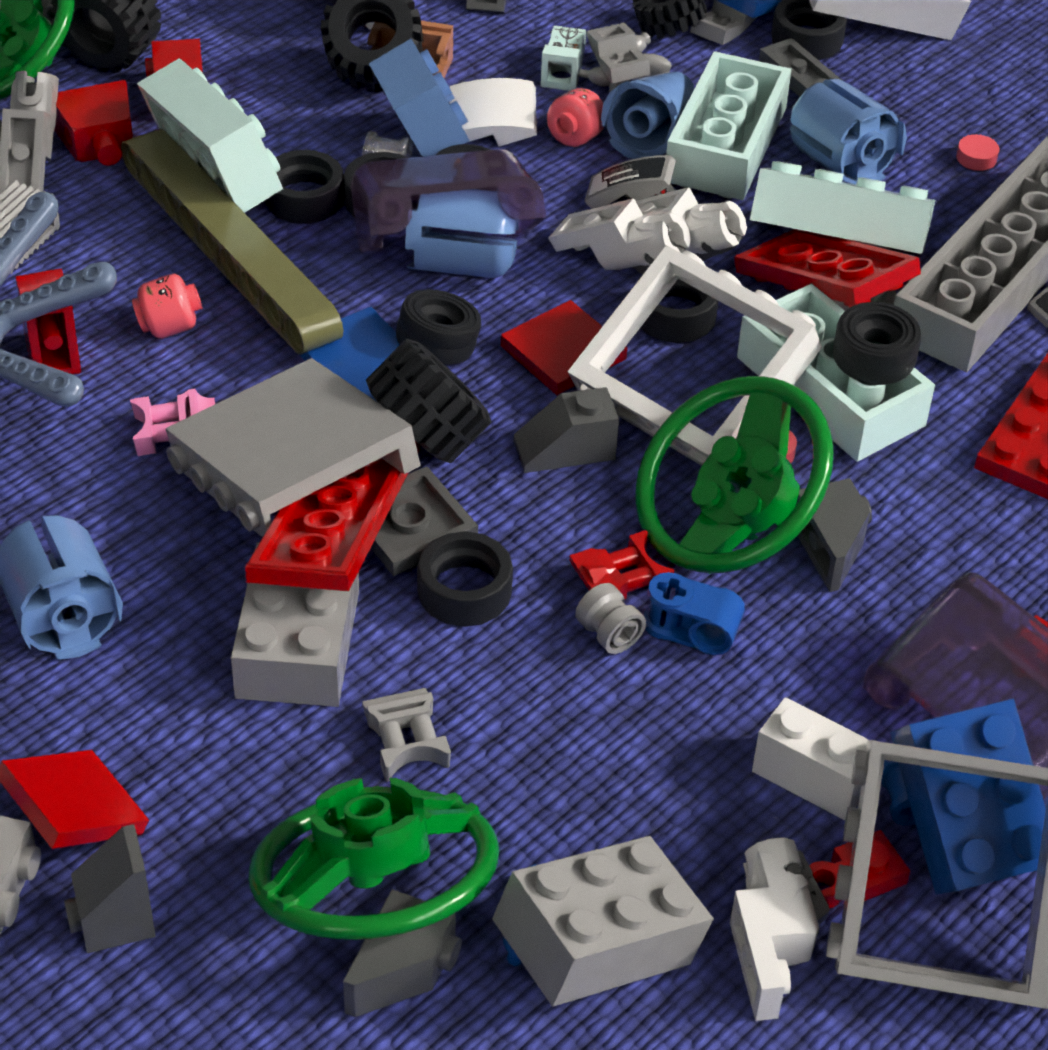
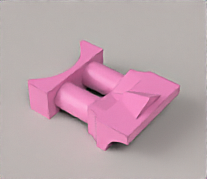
[130,389,215,456]

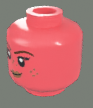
[547,88,604,147]
[132,274,203,339]

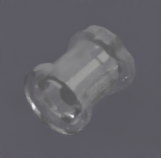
[362,131,412,158]

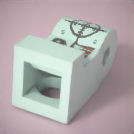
[540,26,586,91]

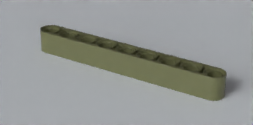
[121,128,344,355]

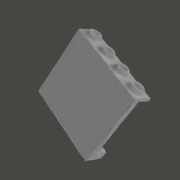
[165,358,420,537]

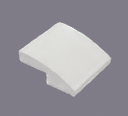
[450,78,537,147]

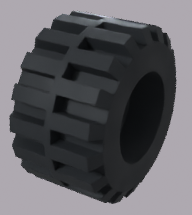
[50,0,161,73]
[321,0,424,92]
[366,338,492,463]

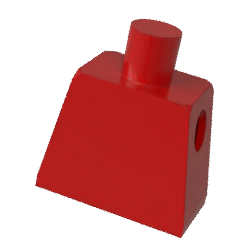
[54,80,133,166]

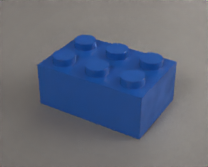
[890,699,1046,895]

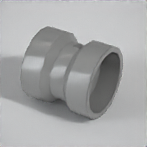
[575,583,646,654]

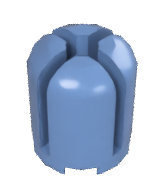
[790,79,907,185]
[405,182,519,278]
[0,515,123,660]

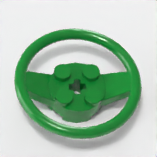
[0,0,75,100]
[635,376,833,574]
[248,778,499,940]

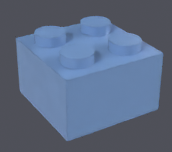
[369,38,470,165]

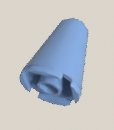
[601,72,695,159]

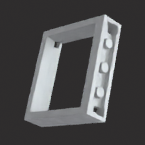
[826,740,1048,1009]

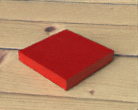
[500,300,628,395]
[0,750,149,849]

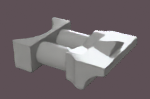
[362,688,451,782]

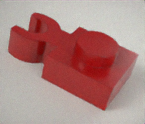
[809,830,910,909]

